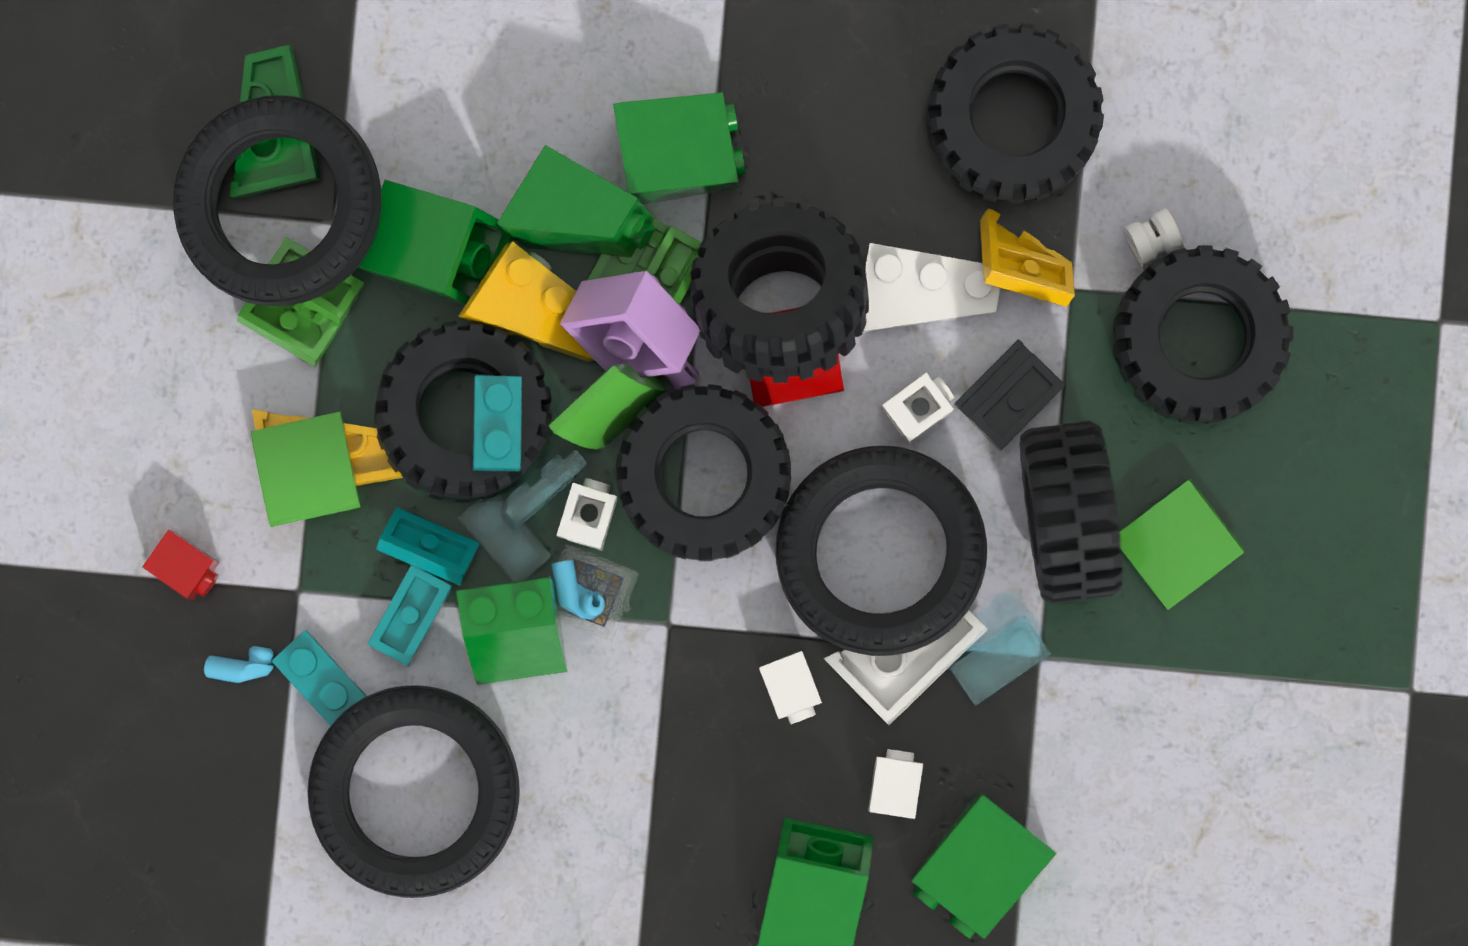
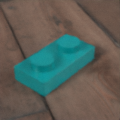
[473,375,522,471]
[376,507,480,586]
[367,565,453,667]
[272,630,367,726]

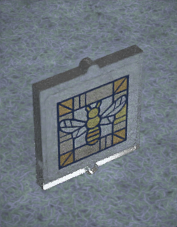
[547,543,640,642]

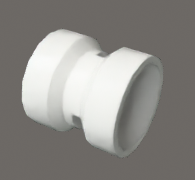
[1123,208,1184,268]

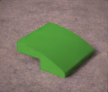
[585,219,702,305]
[237,237,364,367]
[549,364,666,450]
[251,412,361,527]
[1120,479,1246,610]

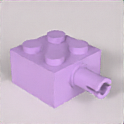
[560,271,701,391]

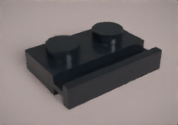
[954,339,1065,451]

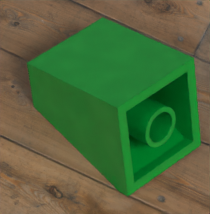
[613,92,746,205]
[497,145,655,258]
[358,180,513,307]
[456,578,568,685]
[910,793,1056,939]
[757,817,874,946]

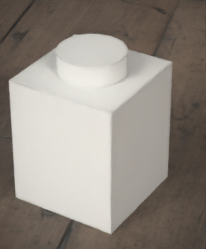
[759,651,822,725]
[868,749,923,819]

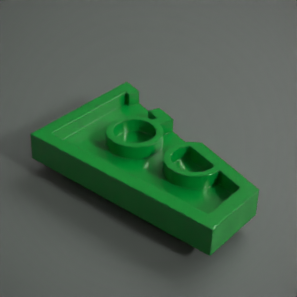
[229,45,321,200]

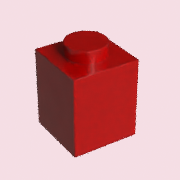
[142,529,219,600]

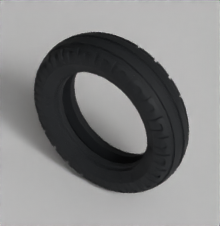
[173,95,382,306]
[775,446,987,656]
[308,685,520,898]

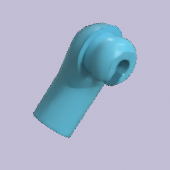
[551,560,605,619]
[204,646,274,683]

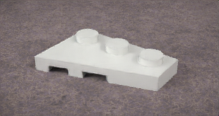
[863,243,1001,332]
[824,610,987,725]

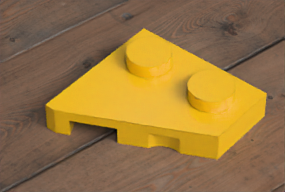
[980,209,1075,307]

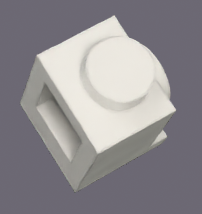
[881,372,955,445]
[556,478,618,551]

